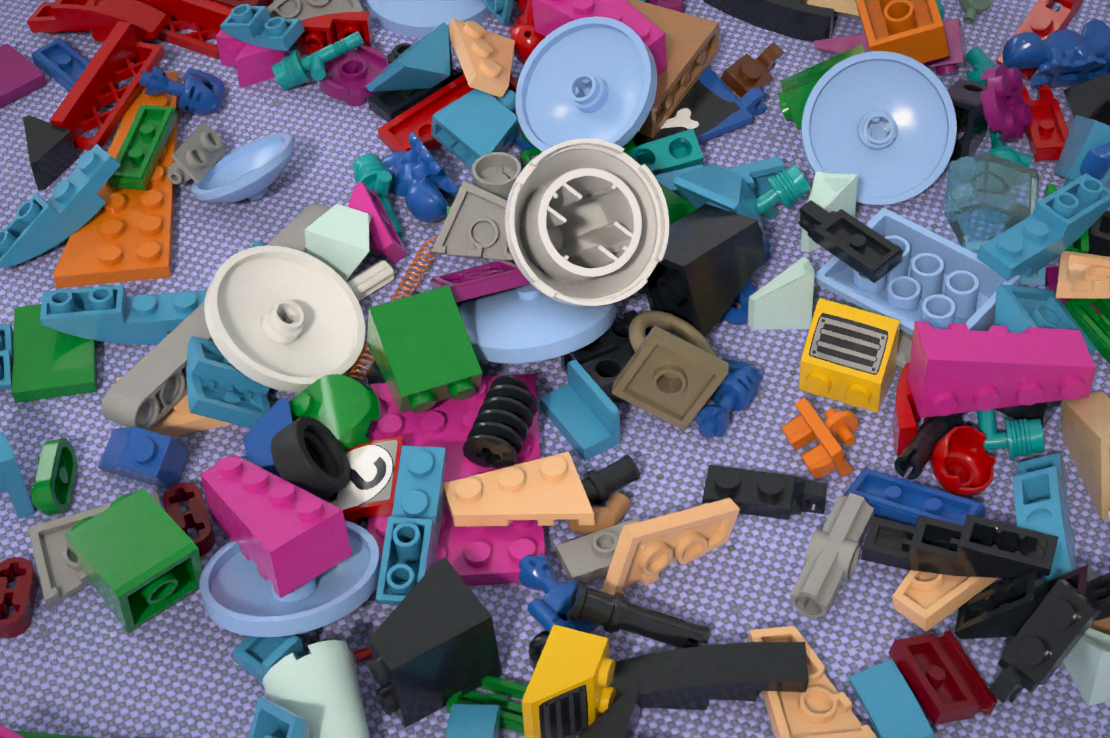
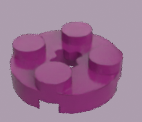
[319,45,387,106]
[981,65,1033,142]

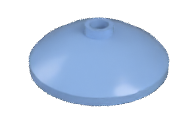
[191,133,295,203]

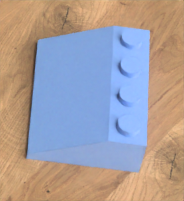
[814,207,1020,336]

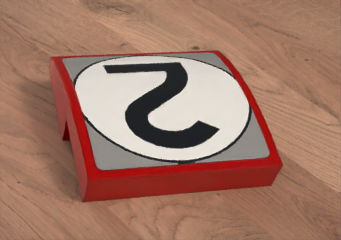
[325,436,406,526]

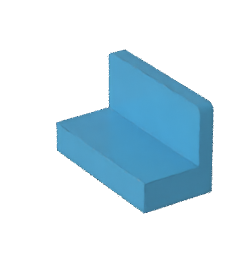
[540,359,620,461]

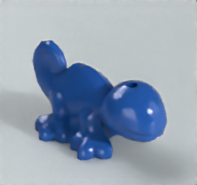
[1002,19,1110,90]
[381,131,459,223]

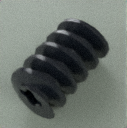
[462,375,539,469]

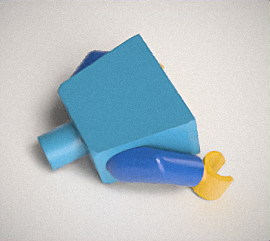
[1055,115,1110,186]

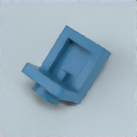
[232,634,305,684]

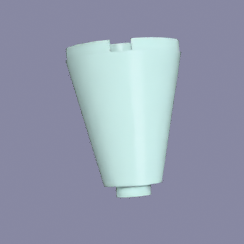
[262,640,370,738]

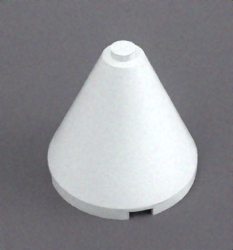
[505,138,669,307]

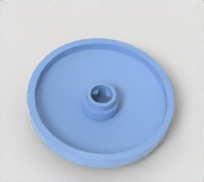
[365,0,492,38]
[515,16,657,152]
[801,51,957,206]
[458,284,616,364]
[199,520,381,637]

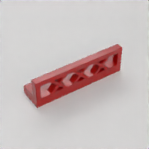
[137,0,234,60]
[50,21,166,151]

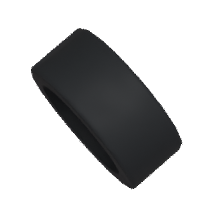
[271,416,351,500]

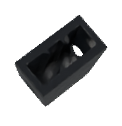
[947,79,988,169]

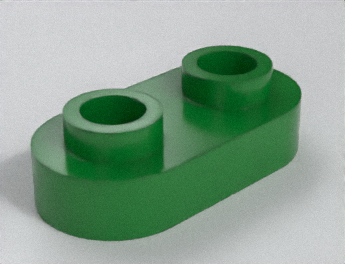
[31,438,78,516]

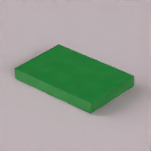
[12,304,97,403]

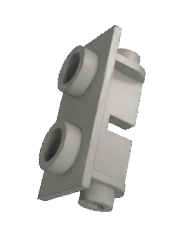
[167,121,228,184]

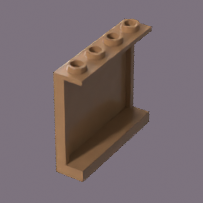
[626,0,720,138]

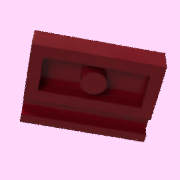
[888,631,998,725]

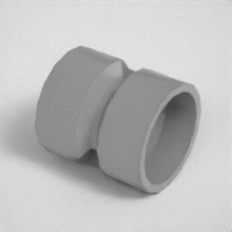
[472,152,521,200]

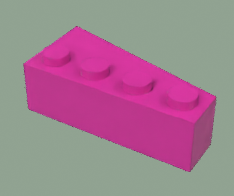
[532,0,667,76]
[907,321,1096,418]
[200,455,352,598]

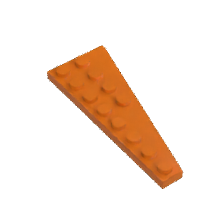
[53,71,180,288]

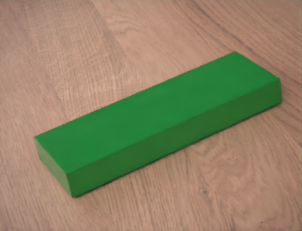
[108,105,178,190]

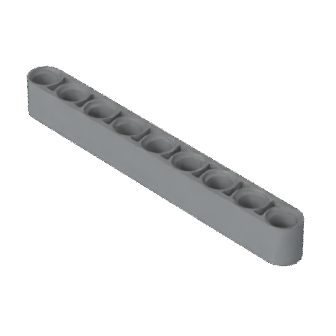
[102,203,331,430]

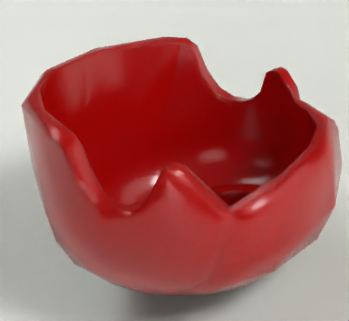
[930,425,996,498]

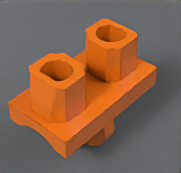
[781,397,859,480]

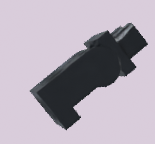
[561,310,668,403]

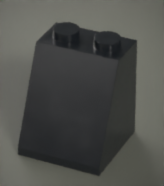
[644,204,766,336]
[368,557,503,728]

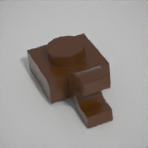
[720,42,784,98]

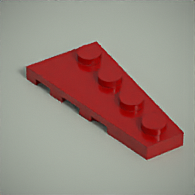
[378,74,518,153]

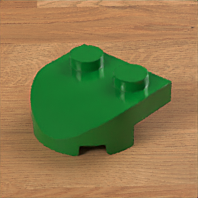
[289,374,379,451]

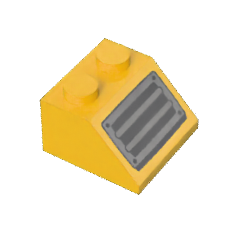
[799,298,900,413]
[521,625,616,738]

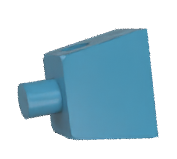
[431,89,518,169]

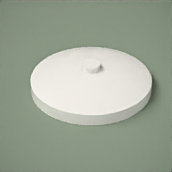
[204,245,365,393]

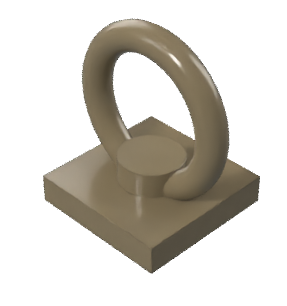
[611,310,729,431]

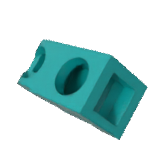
[628,129,704,175]

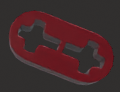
[163,482,215,557]
[0,557,38,639]

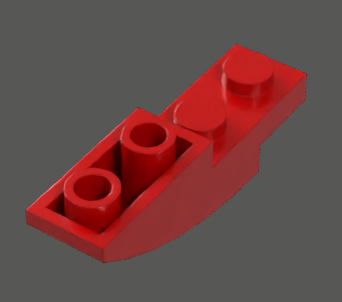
[27,0,169,42]

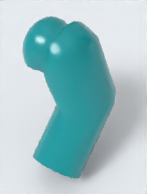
[966,47,996,86]

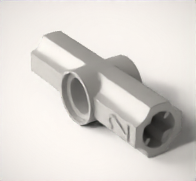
[790,493,874,620]

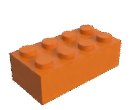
[855,0,950,64]

